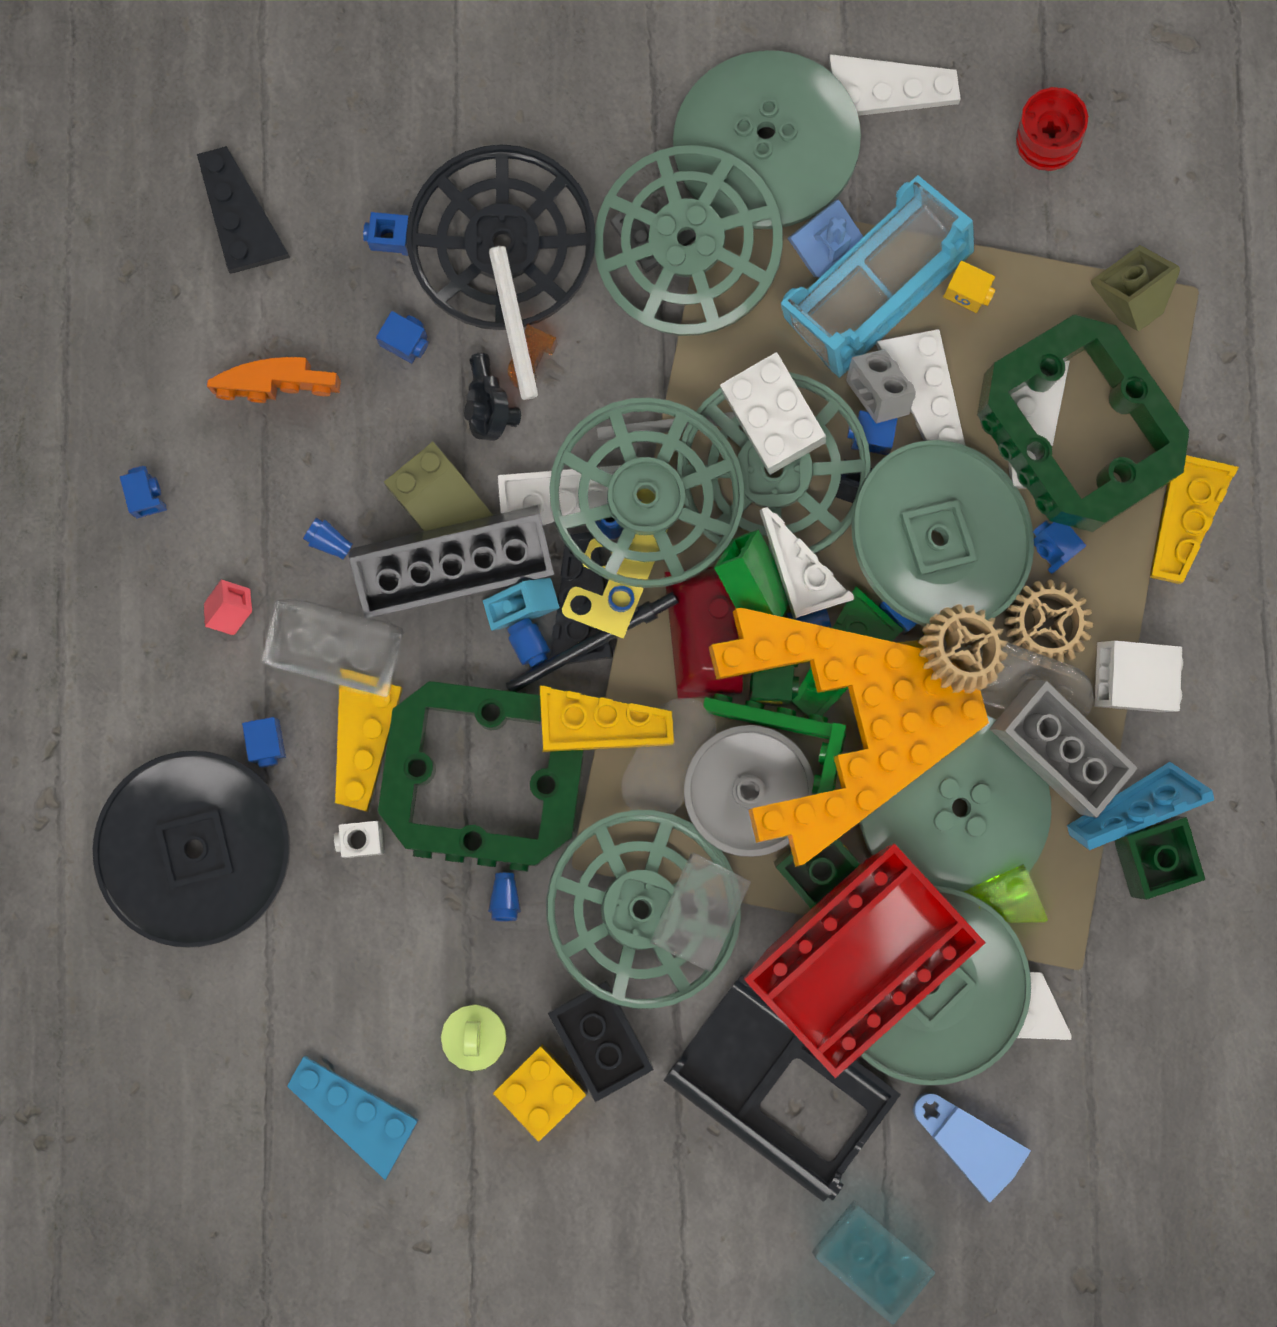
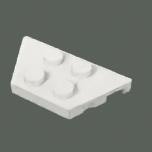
[1017,972,1071,1040]

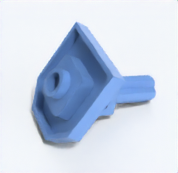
[787,200,863,278]

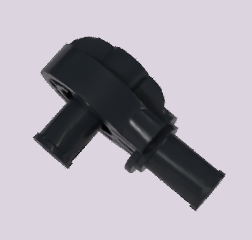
[464,353,521,441]

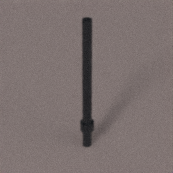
[506,591,679,692]

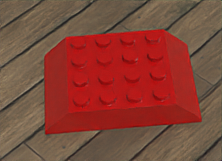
[744,843,986,1078]

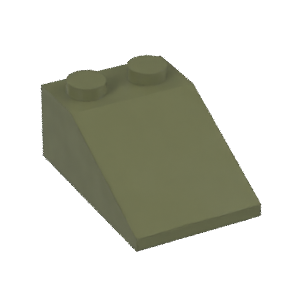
[384,442,493,532]

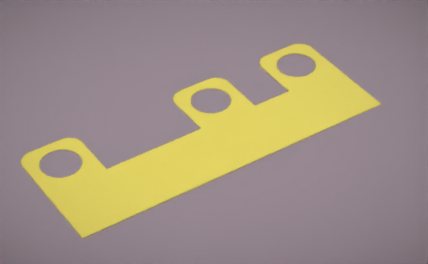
[562,489,668,639]

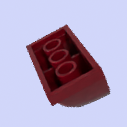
[664,567,743,700]

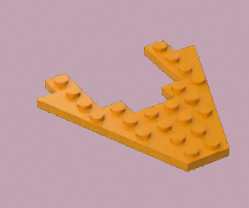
[709,608,989,867]

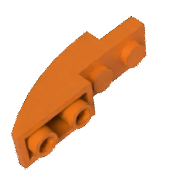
[207,357,341,403]

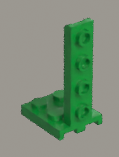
[703,694,847,794]

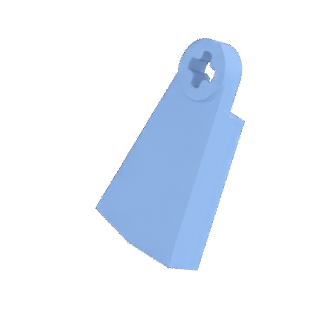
[913,1092,1031,1202]

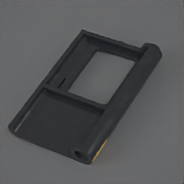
[663,975,901,1202]

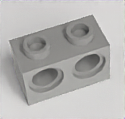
[846,349,916,423]

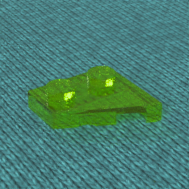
[964,864,1048,923]

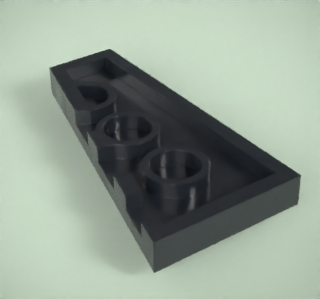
[197,146,290,274]
[549,532,613,664]

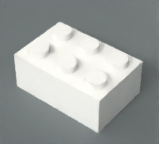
[720,352,826,475]

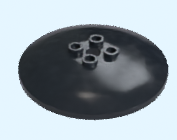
[92,751,290,948]

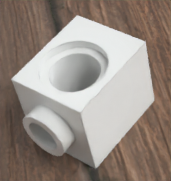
[334,821,384,858]

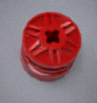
[1016,87,1089,171]

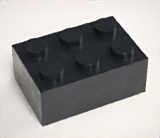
[548,980,654,1102]

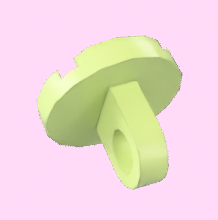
[441,1004,507,1071]

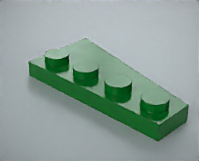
[791,586,903,718]

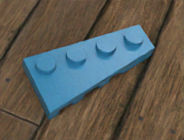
[1067,762,1214,850]

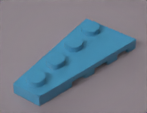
[287,1056,419,1180]

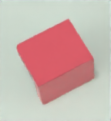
[204,579,252,635]

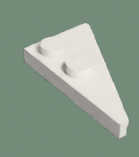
[759,507,854,618]

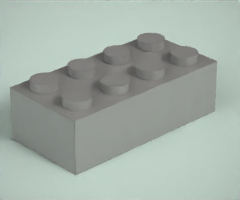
[990,680,1137,818]

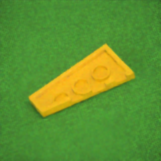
[1150,455,1239,584]
[335,671,403,812]
[540,685,674,752]

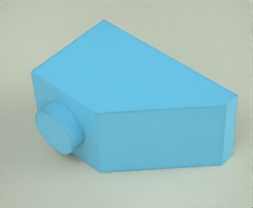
[483,578,560,631]

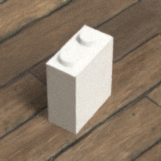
[1094,641,1183,712]

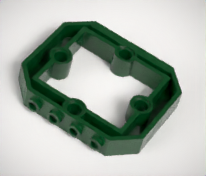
[977,314,1190,532]
[378,681,584,872]

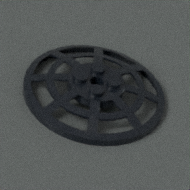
[406,144,596,330]

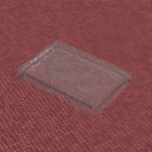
[650,852,751,972]

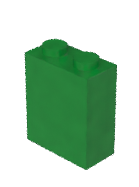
[714,529,789,617]

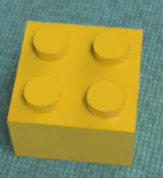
[493,1044,588,1142]

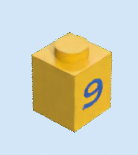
[943,260,996,313]

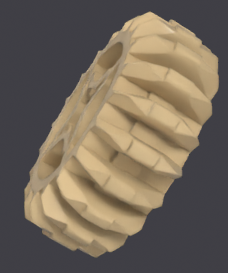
[1004,579,1093,667]
[918,604,1008,693]

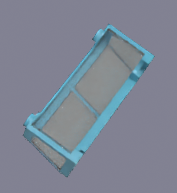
[781,175,974,378]

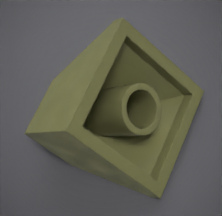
[1091,245,1180,332]

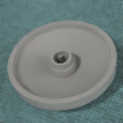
[684,725,815,857]

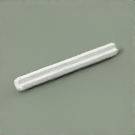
[489,246,538,400]

